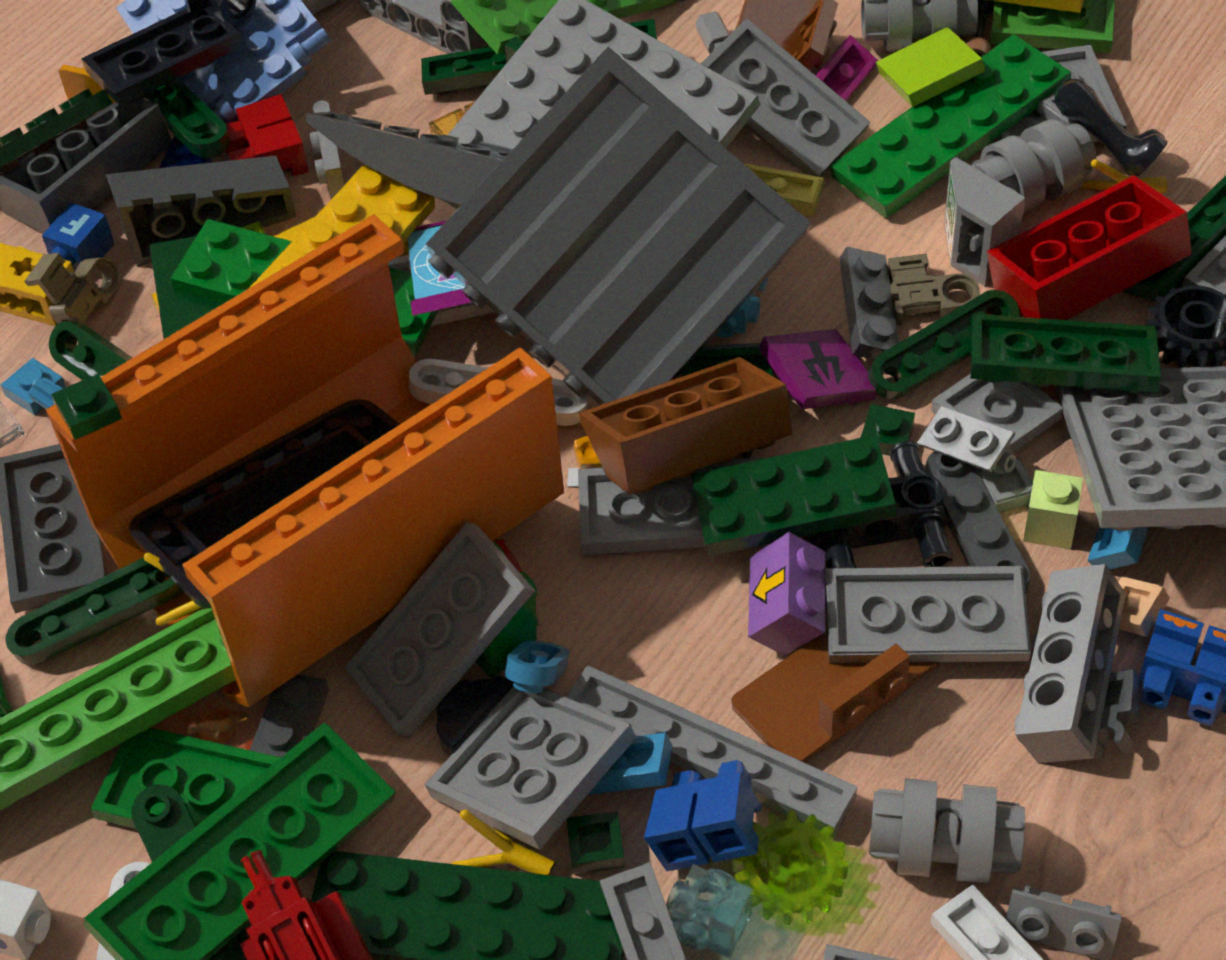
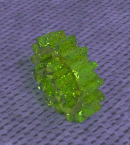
[732,810,848,925]

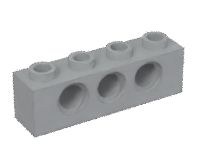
[1015,564,1126,763]

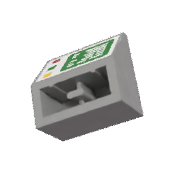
[944,157,1025,287]

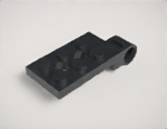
[81,0,256,106]

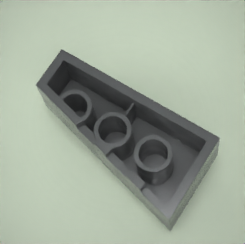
[0,98,173,233]
[106,156,297,267]

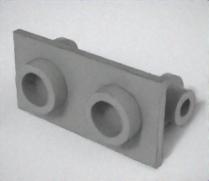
[917,406,1016,474]
[1006,884,1122,960]

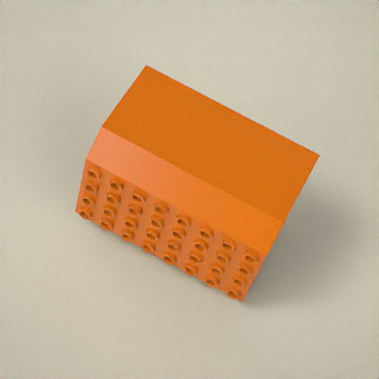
[46,214,564,707]

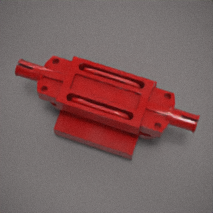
[240,850,373,960]

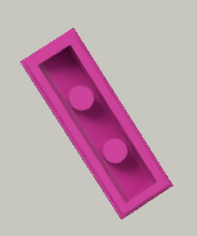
[815,35,878,102]

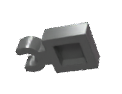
[1095,669,1142,758]

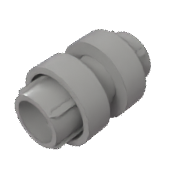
[861,0,978,52]
[972,119,1096,213]
[869,778,1025,884]

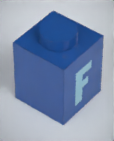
[42,202,115,271]

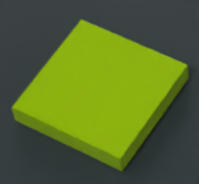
[876,27,985,107]

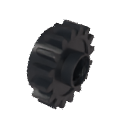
[1145,285,1226,368]

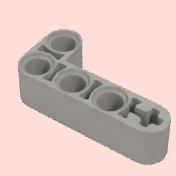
[359,0,487,54]

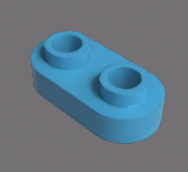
[505,641,570,693]

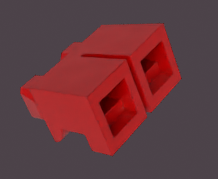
[225,94,309,176]

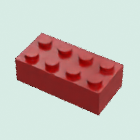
[987,175,1192,320]

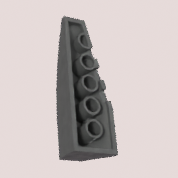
[306,112,512,206]

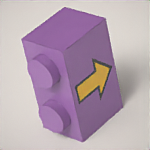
[748,532,825,656]

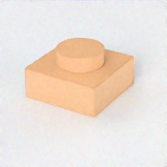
[1118,576,1170,637]

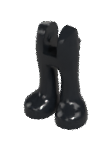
[1054,79,1168,177]

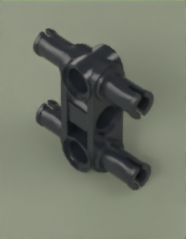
[807,441,954,568]

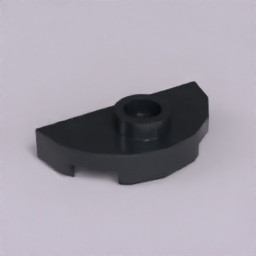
[436,675,514,756]

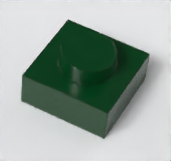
[51,373,122,440]
[861,404,915,456]
[566,811,625,874]

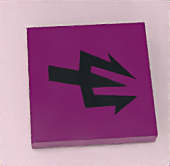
[758,329,877,409]

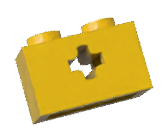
[0,243,74,326]

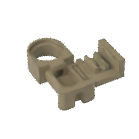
[24,253,119,324]
[887,253,980,326]

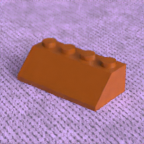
[579,357,792,494]

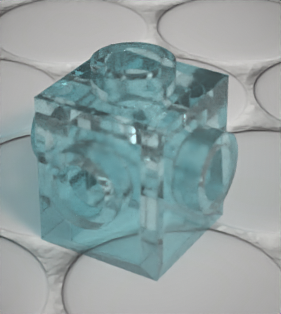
[666,864,752,958]

